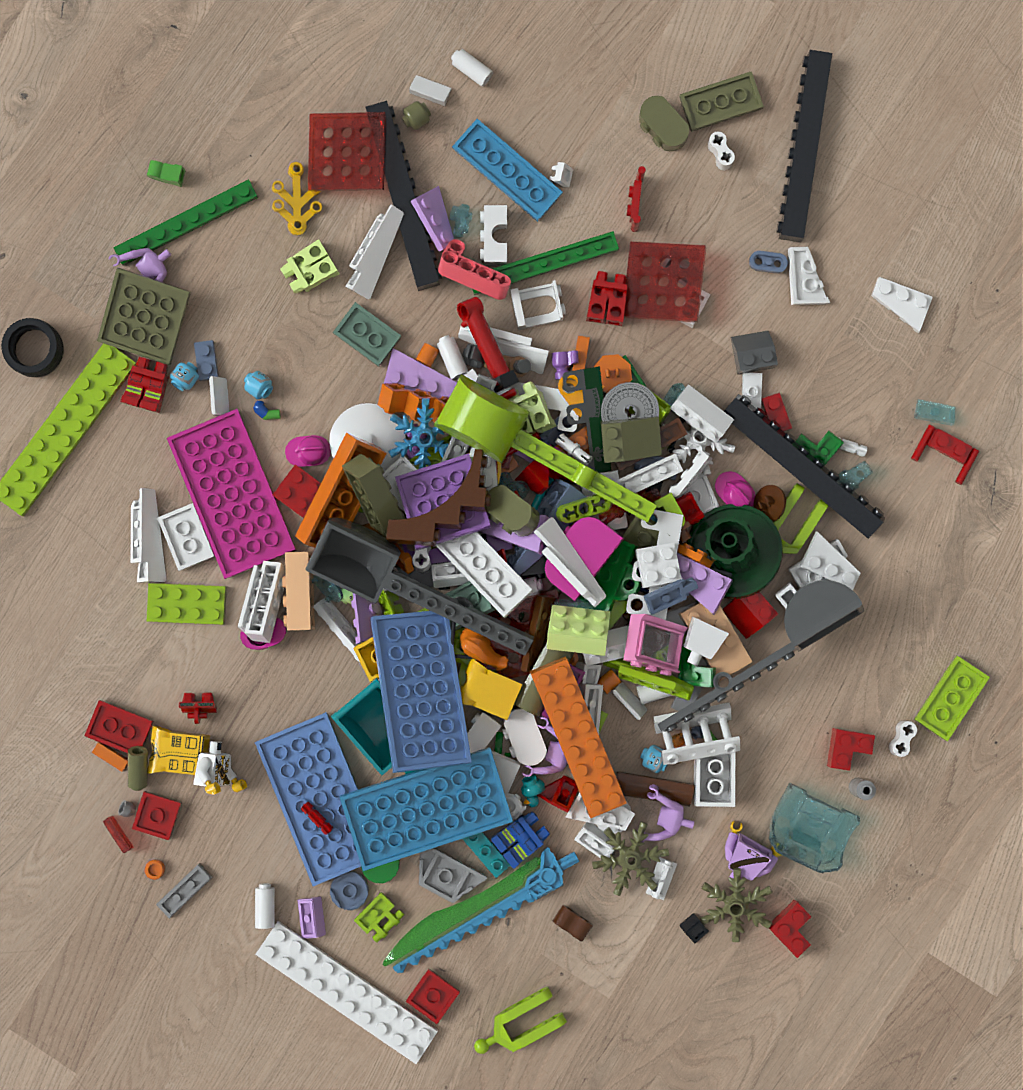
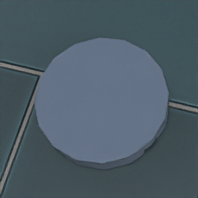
[330,871,369,910]

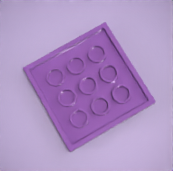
[395,453,491,550]

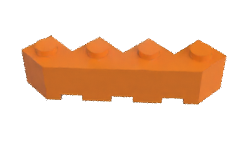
[377,383,449,423]

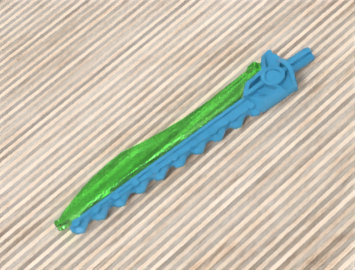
[383,847,580,973]

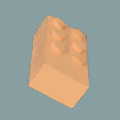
[282,552,315,631]
[679,602,752,681]

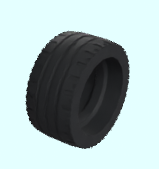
[1,318,64,377]

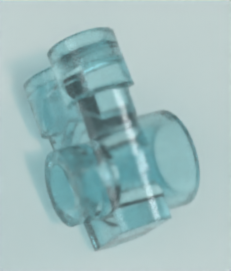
[450,204,472,237]
[838,461,873,491]

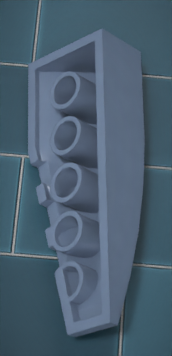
[507,478,587,575]

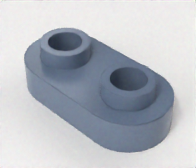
[749,251,788,274]

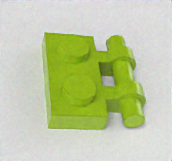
[354,891,405,943]

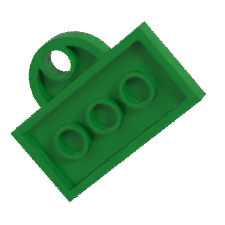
[572,541,641,613]

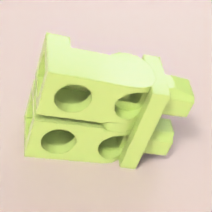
[280,239,340,294]
[508,381,556,435]

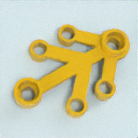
[272,162,322,235]

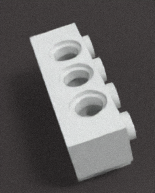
[238,561,286,643]

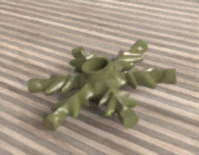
[592,821,669,896]
[701,868,773,942]

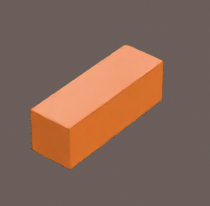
[572,336,590,371]
[92,742,128,772]

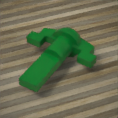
[494,732,511,757]

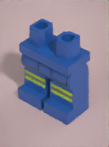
[491,811,550,869]

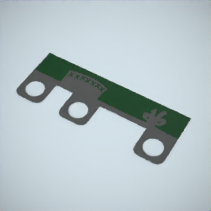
[562,366,612,473]

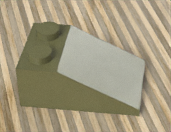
[601,416,662,463]

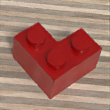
[827,728,875,771]
[769,899,811,958]

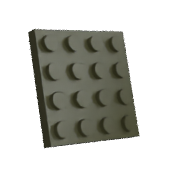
[97,268,191,365]

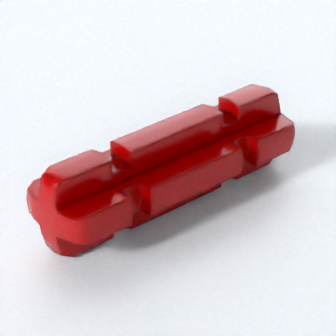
[301,802,333,835]

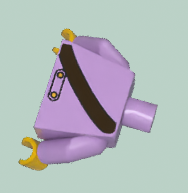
[725,821,785,880]

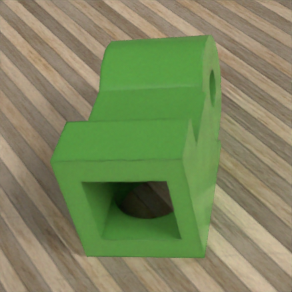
[147,160,186,187]

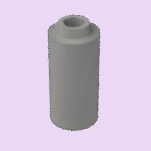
[849,777,876,800]

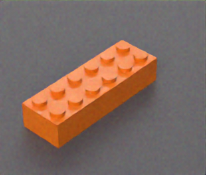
[295,433,387,548]

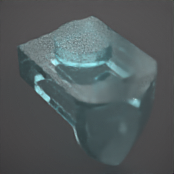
[663,383,686,413]

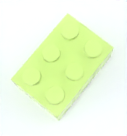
[547,605,610,656]

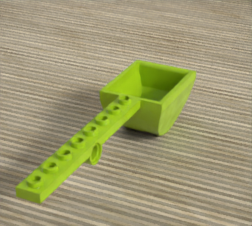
[433,374,657,523]

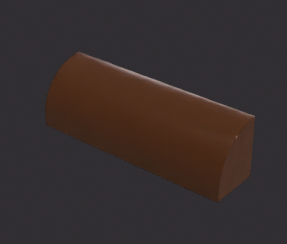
[616,771,695,807]

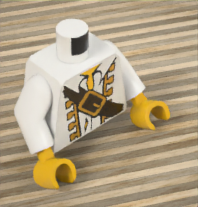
[194,741,247,795]

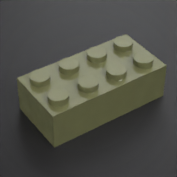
[342,454,406,538]

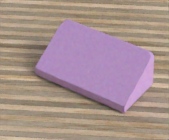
[297,897,326,938]

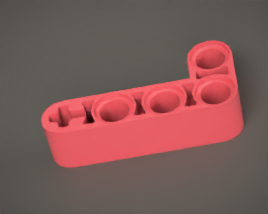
[438,239,511,300]

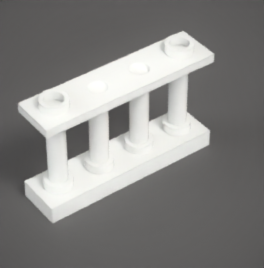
[653,703,740,765]

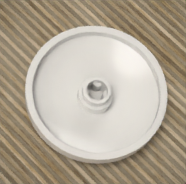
[329,403,406,472]

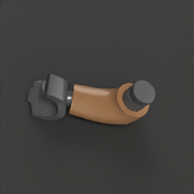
[462,343,531,378]

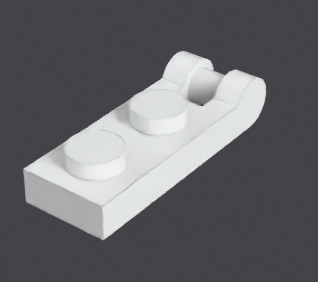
[669,452,713,498]

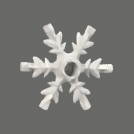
[662,422,735,476]

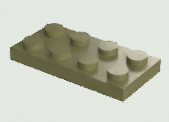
[679,71,764,132]

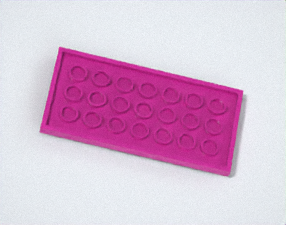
[167,409,296,579]

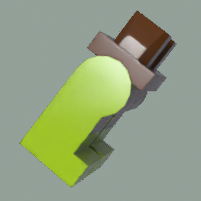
[653,493,692,544]

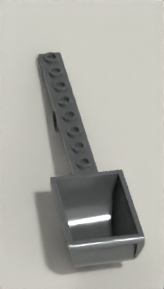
[305,517,534,655]
[657,580,864,733]

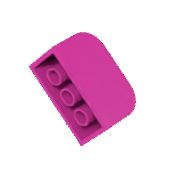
[545,517,624,601]

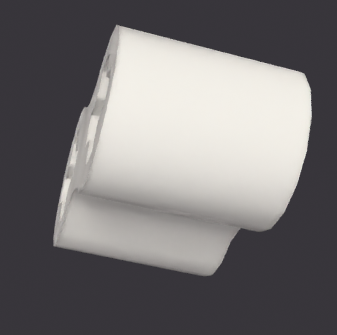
[707,132,735,171]
[412,545,431,573]
[889,721,917,757]

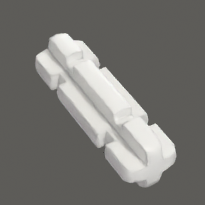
[839,437,868,457]

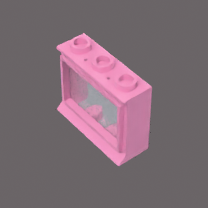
[623,614,689,676]

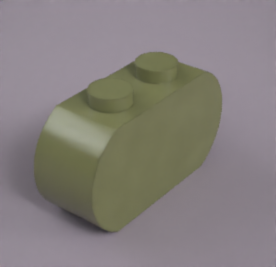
[639,96,689,151]
[487,485,540,537]

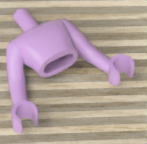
[109,248,171,282]
[522,717,567,777]
[637,784,695,843]

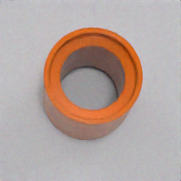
[415,343,439,368]
[598,669,622,694]

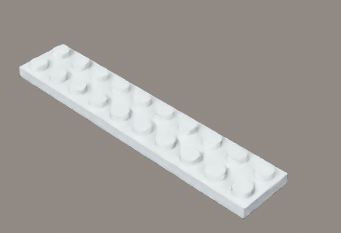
[383,456,533,618]
[255,921,438,1064]

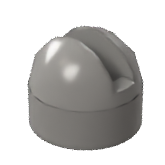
[118,800,135,817]

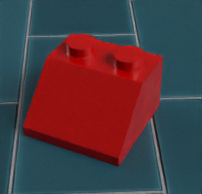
[722,592,778,639]

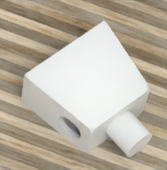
[684,616,729,666]

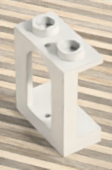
[510,280,566,330]

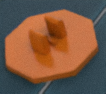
[594,354,632,394]

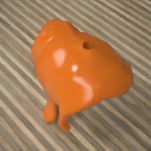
[460,628,509,671]

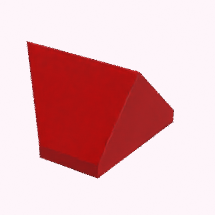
[515,460,549,495]
[537,775,578,813]

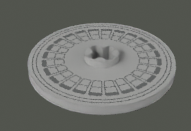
[601,382,659,421]

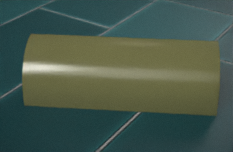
[514,643,574,717]

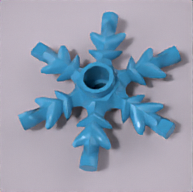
[388,398,449,469]

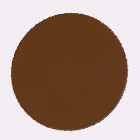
[753,485,786,522]

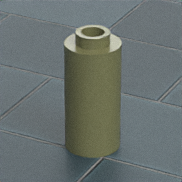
[128,746,148,791]

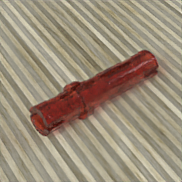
[599,488,651,525]

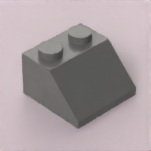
[731,331,778,375]

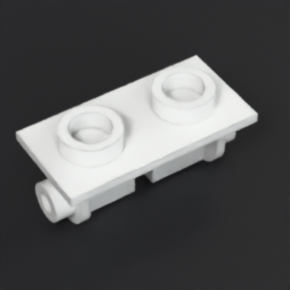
[646,857,677,900]

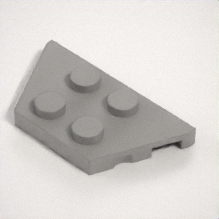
[419,848,487,903]

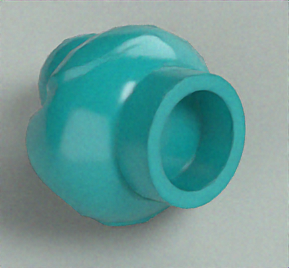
[521,774,545,808]

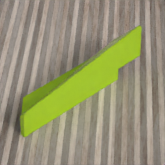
[603,658,694,701]

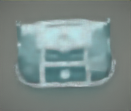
[769,783,860,874]

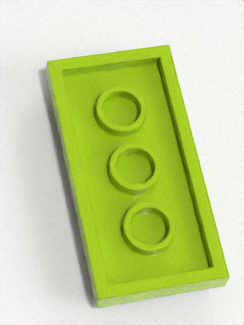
[146,583,226,625]
[914,656,990,741]

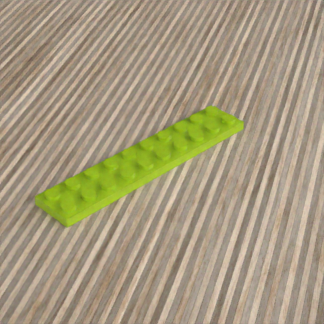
[0,343,136,517]

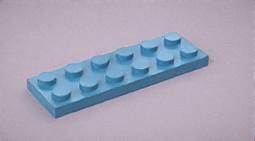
[452,119,563,222]

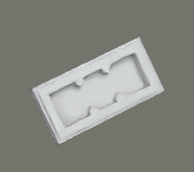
[742,372,762,409]

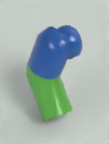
[253,400,281,420]

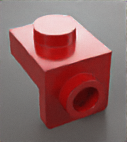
[676,491,705,525]

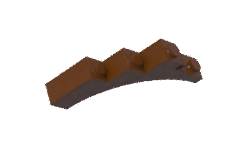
[386,449,491,547]

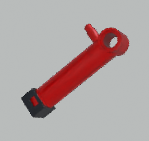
[457,297,519,393]

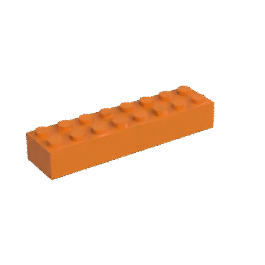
[530,656,627,818]

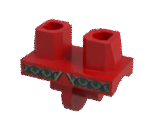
[179,693,217,724]

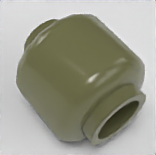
[402,101,431,130]

